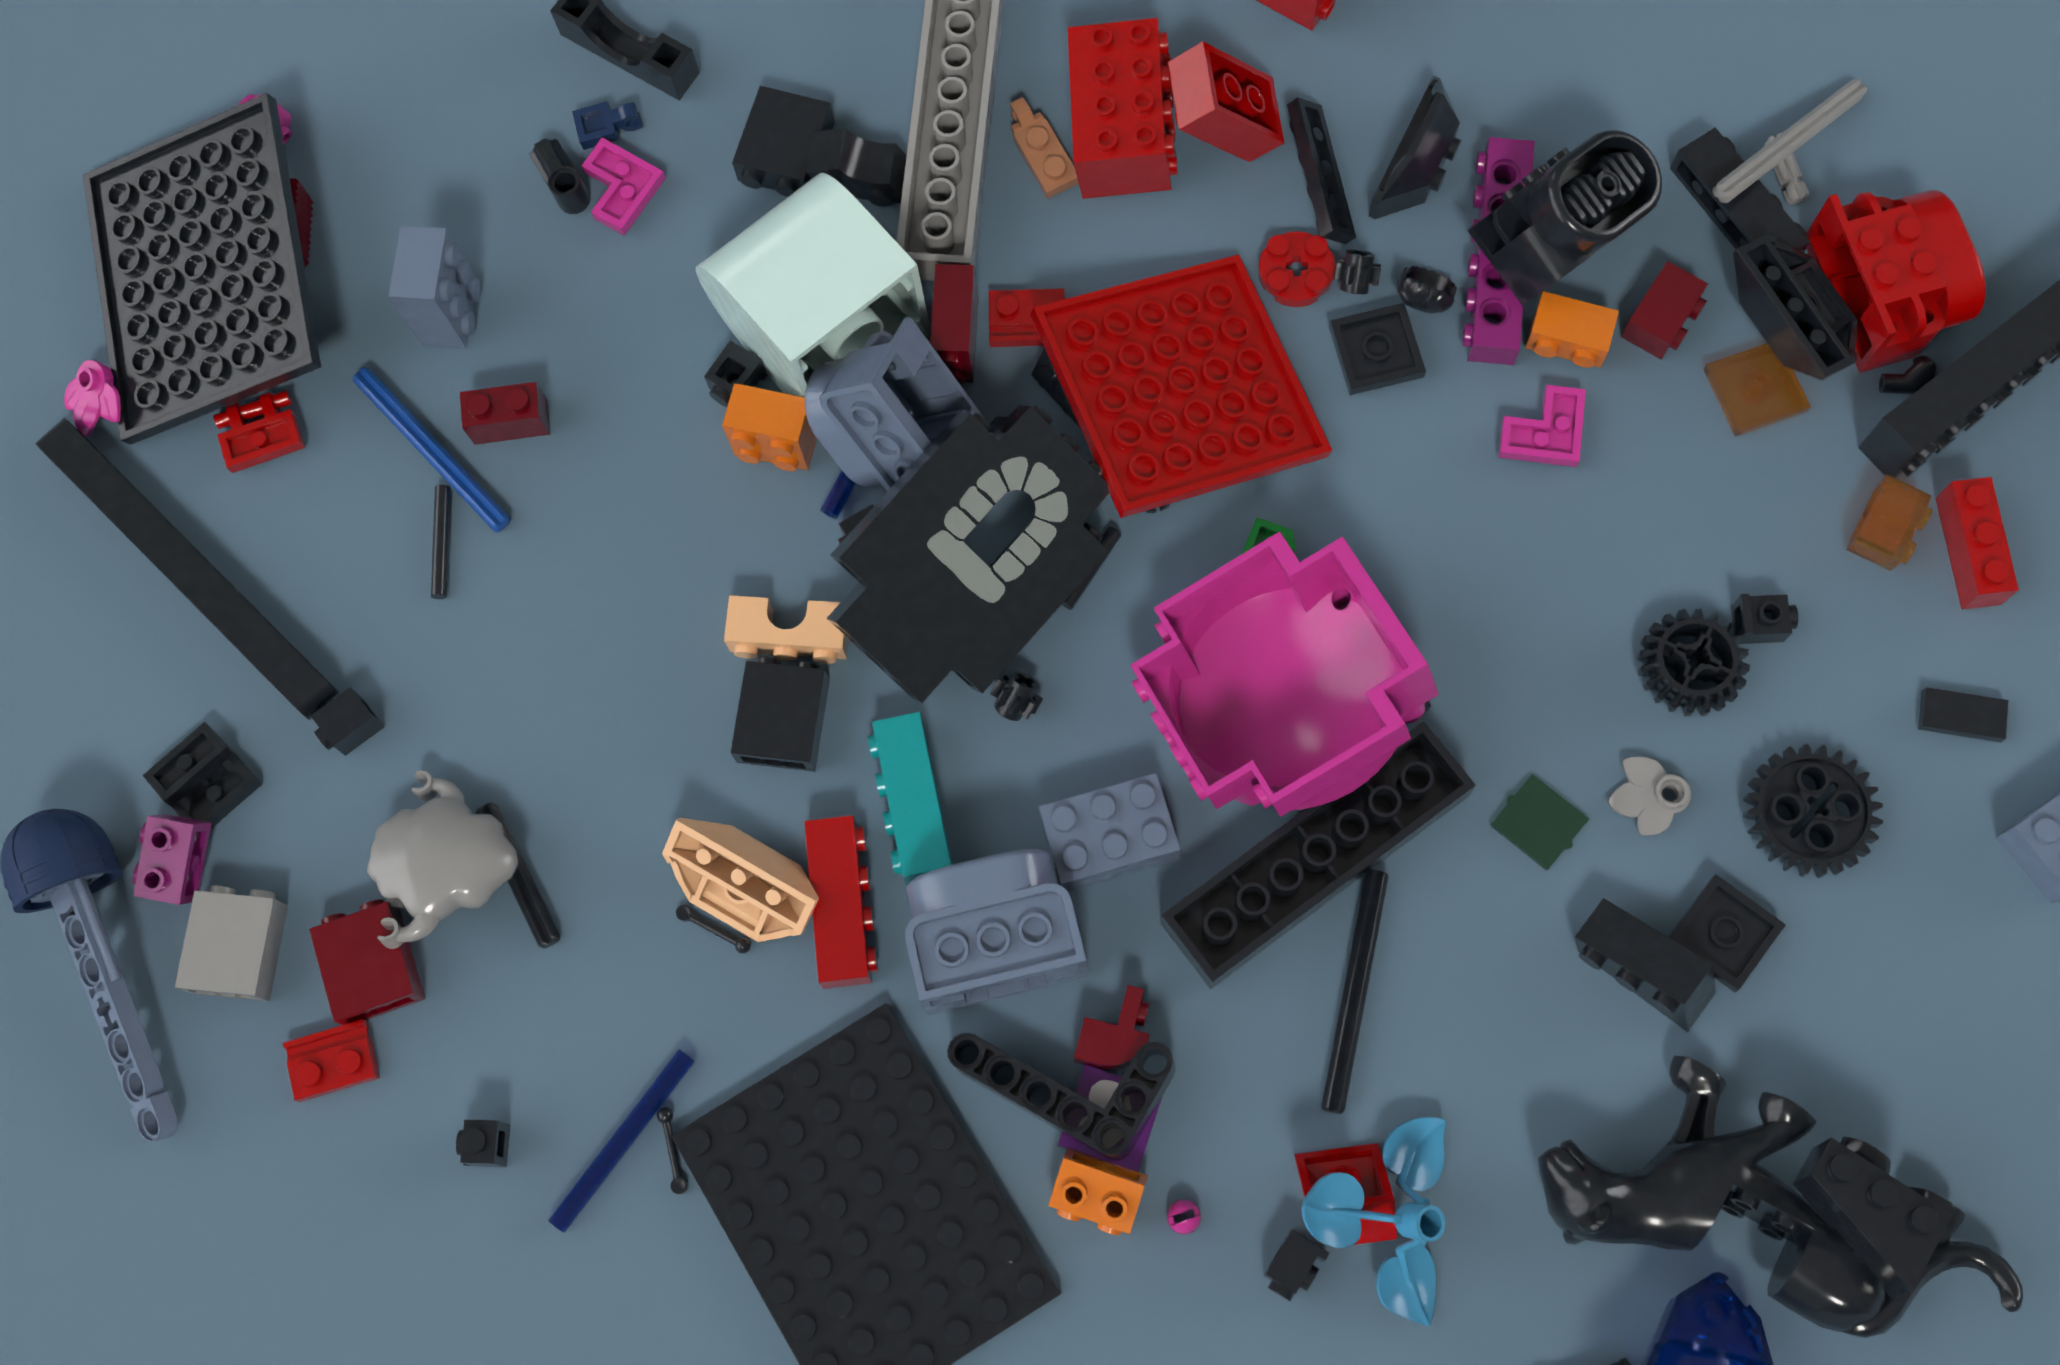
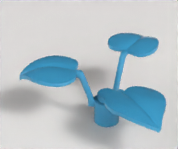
[1301,1117,1446,1326]

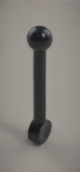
[676,904,751,954]
[657,1107,688,1194]

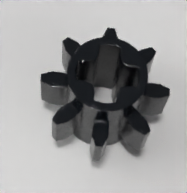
[1333,249,1381,294]
[990,671,1043,721]

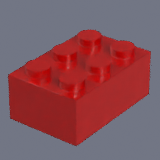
[1168,41,1284,162]

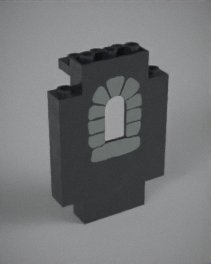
[826,405,1110,703]

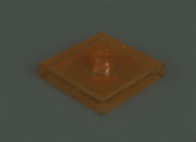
[1703,343,1811,437]

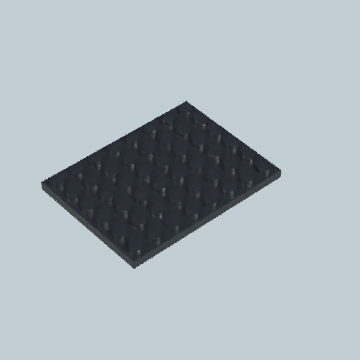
[83,93,321,445]
[671,1003,1061,1365]

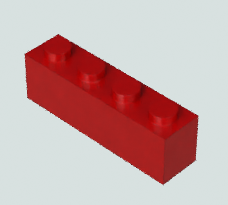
[804,815,878,989]

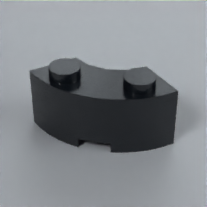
[805,128,907,207]

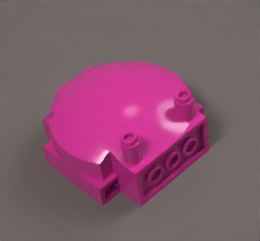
[1130,531,1439,817]

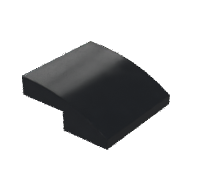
[142,722,262,830]

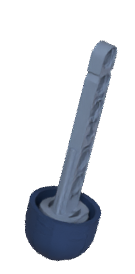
[1,809,177,1143]

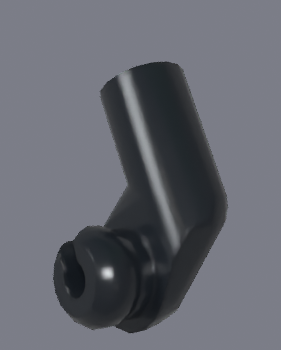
[1879,355,1937,395]

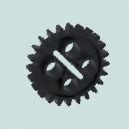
[1743,744,1883,878]

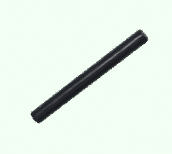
[1322,870,1389,1114]

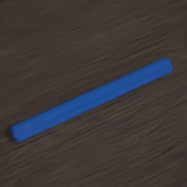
[353,367,511,532]

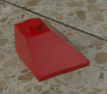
[1294,1143,1397,1245]

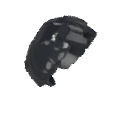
[1396,266,1457,314]

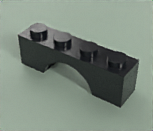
[550,0,700,101]

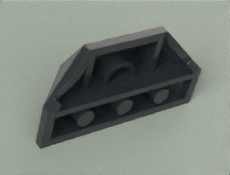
[1368,76,1462,219]
[1733,234,1857,380]

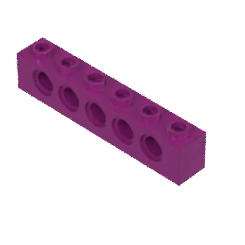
[1462,137,1535,366]

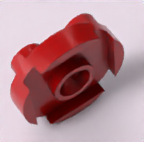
[1258,231,1335,307]

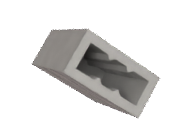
[175,886,288,1001]

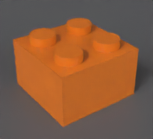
[722,383,817,472]

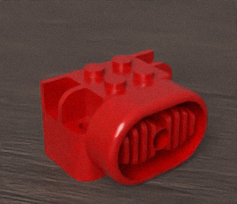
[1806,190,1986,373]

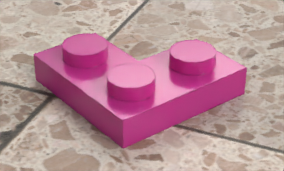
[581,138,666,236]
[1498,385,1586,467]

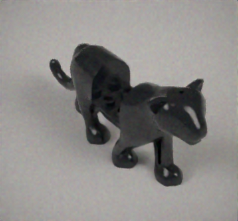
[1538,1056,2023,1338]

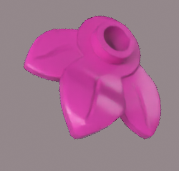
[64,360,121,436]

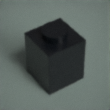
[311,687,384,756]

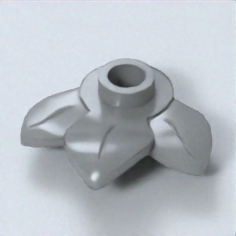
[1608,757,1691,836]

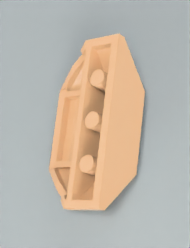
[662,818,819,942]

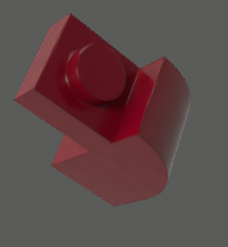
[1074,985,1150,1070]

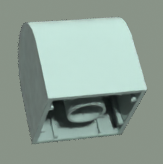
[696,173,931,397]

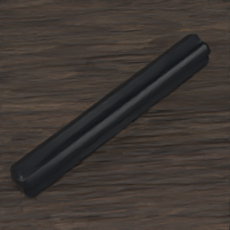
[476,802,560,949]

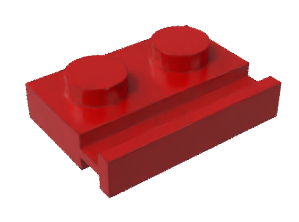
[989,288,1065,347]
[283,1019,380,1102]

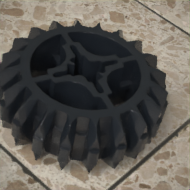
[1637,608,1750,717]

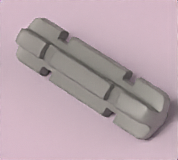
[1765,133,1809,205]

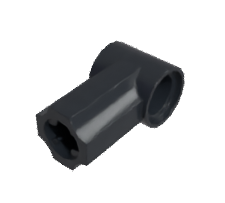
[529,138,590,214]

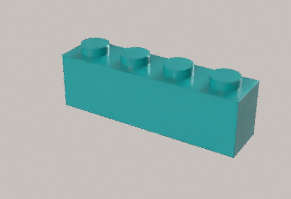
[867,712,952,885]

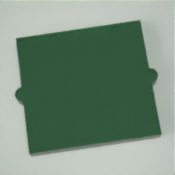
[1490,774,1589,871]

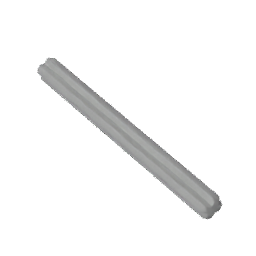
[1713,79,1867,203]

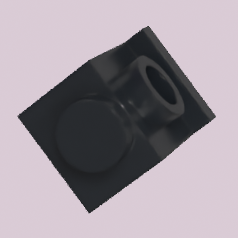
[704,341,767,407]
[1731,594,1798,644]
[456,1120,511,1167]
[1264,1230,1329,1302]

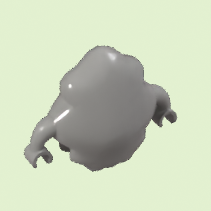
[367,770,518,949]

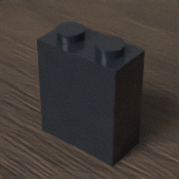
[732,86,835,197]
[731,657,830,772]

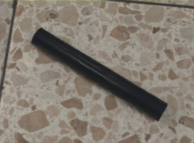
[431,485,451,599]

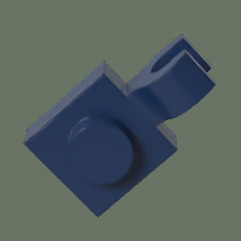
[572,101,643,150]

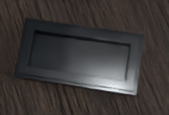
[1918,687,2009,743]

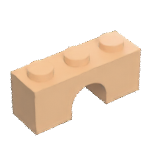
[724,595,849,664]

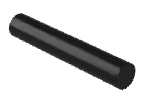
[1062,527,1121,610]

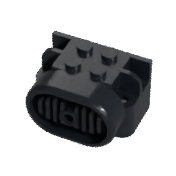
[1467,130,1662,306]

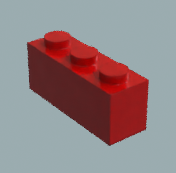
[1935,477,2019,610]

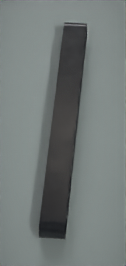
[35,417,339,720]

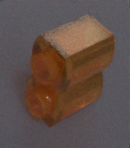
[1846,474,1933,571]

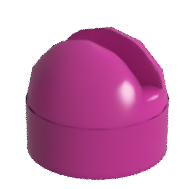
[1167,1199,1201,1235]

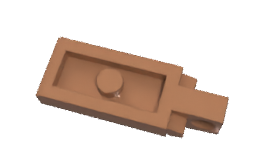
[1010,97,1079,199]

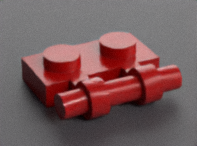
[213,390,305,473]

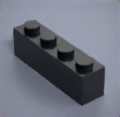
[1670,127,1810,252]

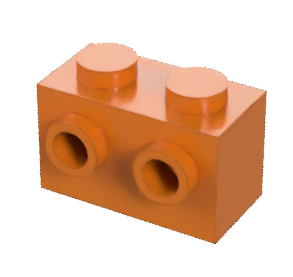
[1525,291,1619,368]
[1048,1148,1149,1235]

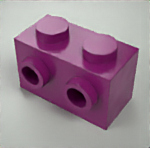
[132,814,211,905]

